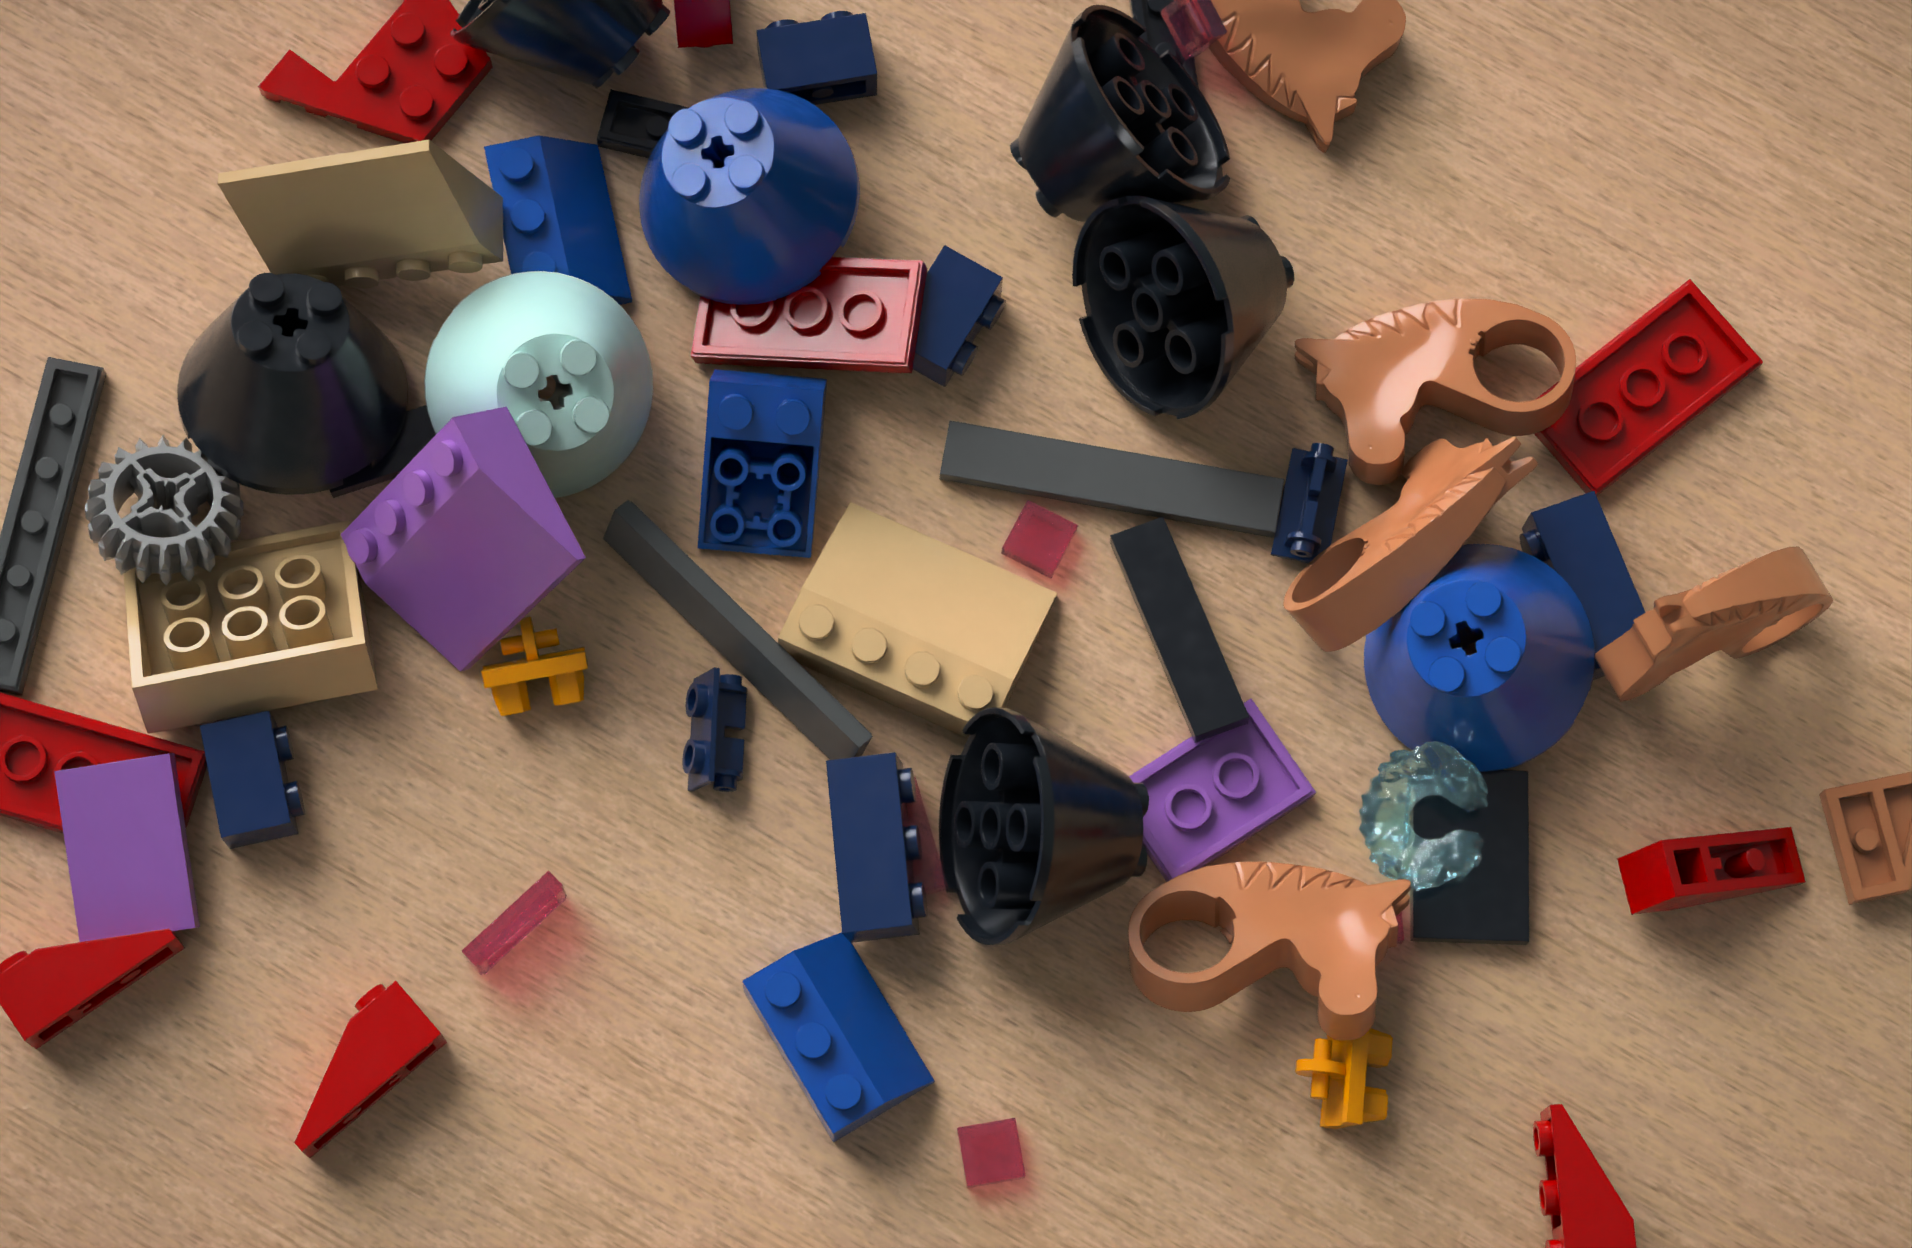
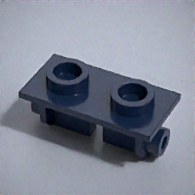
[1271,443,1348,563]
[682,667,747,792]

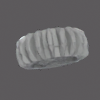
[85,435,244,586]

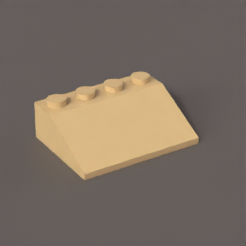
[218,140,503,288]
[778,502,1058,738]
[124,520,378,734]

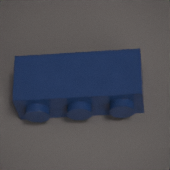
[1519,491,1646,680]
[826,752,928,943]

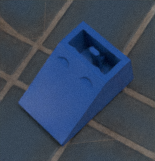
[698,369,827,558]

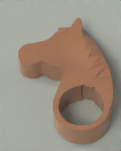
[1186,0,1406,153]
[1295,299,1576,485]
[1283,437,1538,652]
[1594,546,1833,702]
[1128,862,1411,1040]

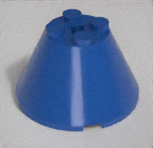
[639,88,860,305]
[1364,544,1595,772]

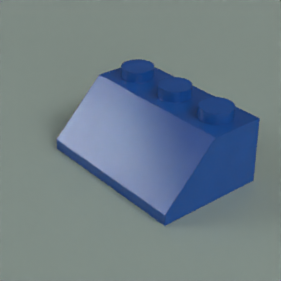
[484,135,632,305]
[742,932,935,1143]

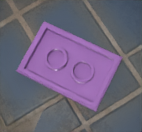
[1129,699,1316,882]
[54,753,200,942]

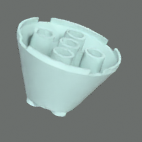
[424,271,653,498]

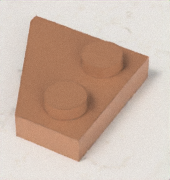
[1819,772,1912,905]

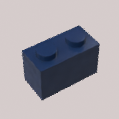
[756,11,877,105]
[913,245,1006,387]
[200,711,305,849]

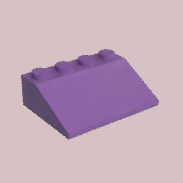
[340,406,586,672]

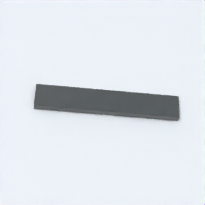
[0,357,107,696]
[939,421,1284,538]
[603,500,873,760]

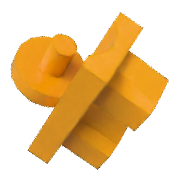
[481,616,588,716]
[1295,1028,1393,1129]

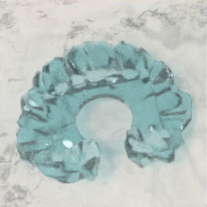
[1359,741,1488,890]

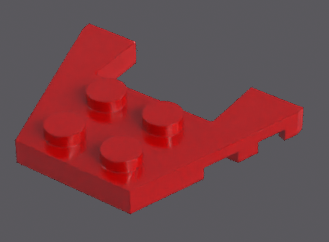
[258,0,493,143]

